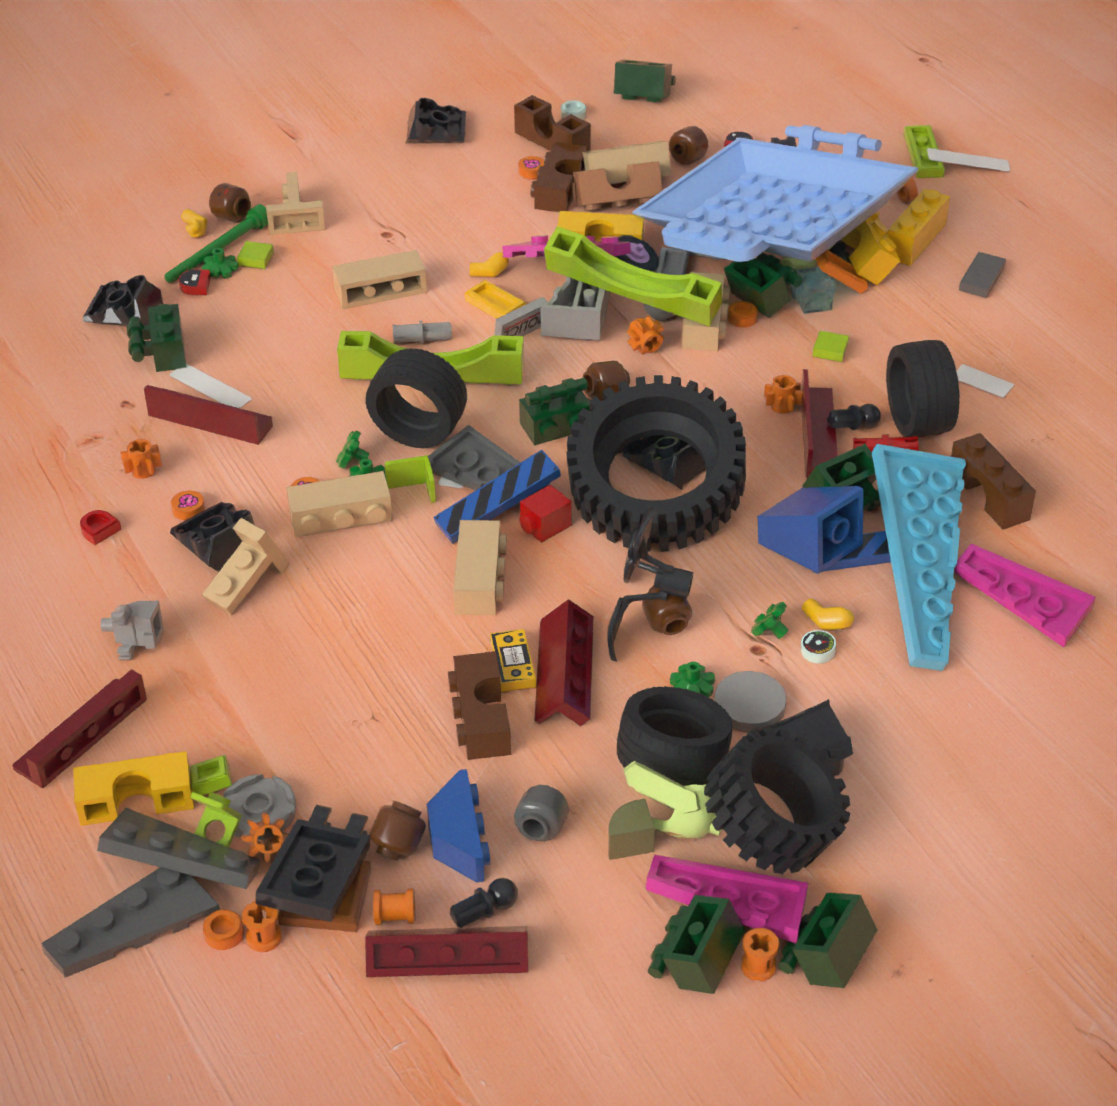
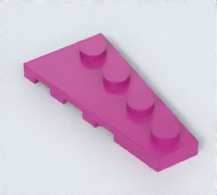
[503,235,631,257]
[954,544,1096,647]
[646,854,808,943]

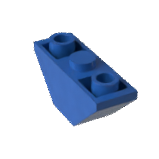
[427,769,491,883]

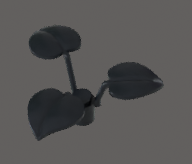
[607,507,694,662]

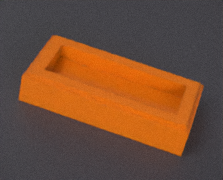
[815,250,868,294]

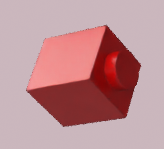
[519,485,572,543]

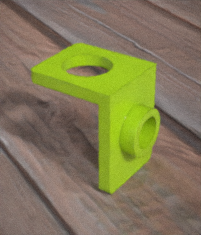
[385,455,436,503]
[190,792,243,847]

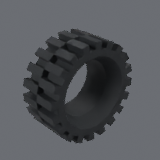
[704,727,850,874]

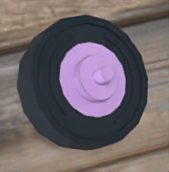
[614,235,659,272]

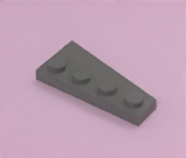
[428,425,554,509]
[97,808,260,889]
[41,867,220,978]

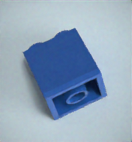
[757,486,863,574]

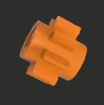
[627,316,664,355]
[764,375,803,414]
[120,439,162,479]
[241,812,288,862]

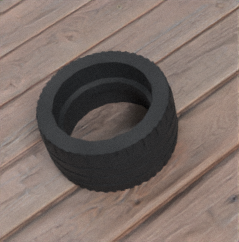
[886,340,960,437]
[365,348,467,448]
[617,686,732,786]

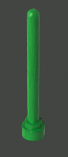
[164,204,268,283]

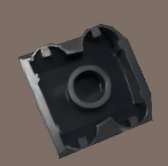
[406,97,466,143]
[83,275,163,326]
[623,435,706,490]
[170,501,255,572]
[758,699,853,776]

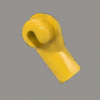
[181,208,208,238]
[469,252,509,277]
[802,598,854,631]

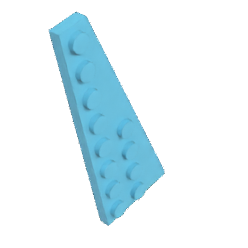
[872,444,966,671]

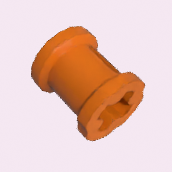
[373,888,416,926]
[242,900,282,952]
[741,928,779,981]

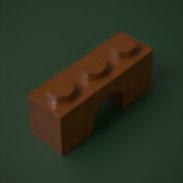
[514,95,591,152]
[530,142,586,212]
[951,433,1036,530]
[448,651,511,760]

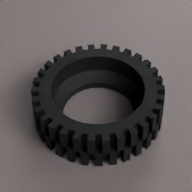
[566,375,746,552]

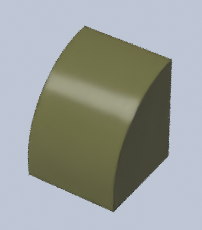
[608,799,655,860]

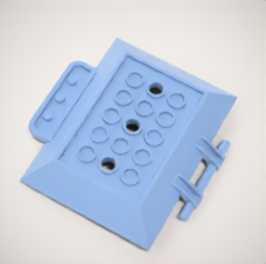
[632,125,918,262]

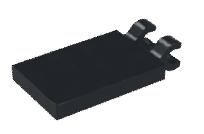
[256,804,370,922]

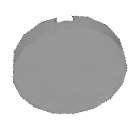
[714,671,787,732]
[224,774,296,840]

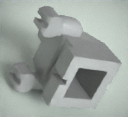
[101,601,164,660]

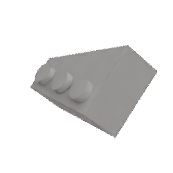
[541,276,610,340]

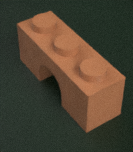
[573,161,663,210]

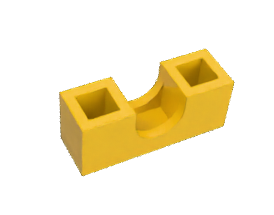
[557,211,644,241]
[840,211,900,286]
[73,751,194,826]

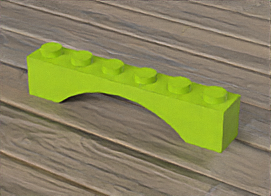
[544,226,722,326]
[337,331,524,385]

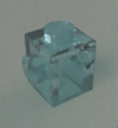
[791,267,836,314]

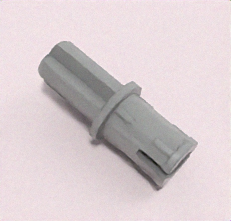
[392,320,452,344]

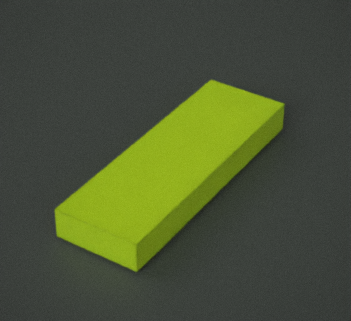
[904,125,945,178]

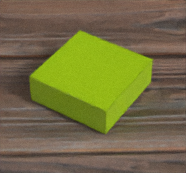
[237,241,274,269]
[813,331,849,362]
[190,755,232,795]

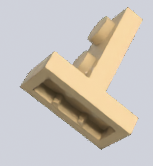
[266,172,325,235]
[202,518,289,615]

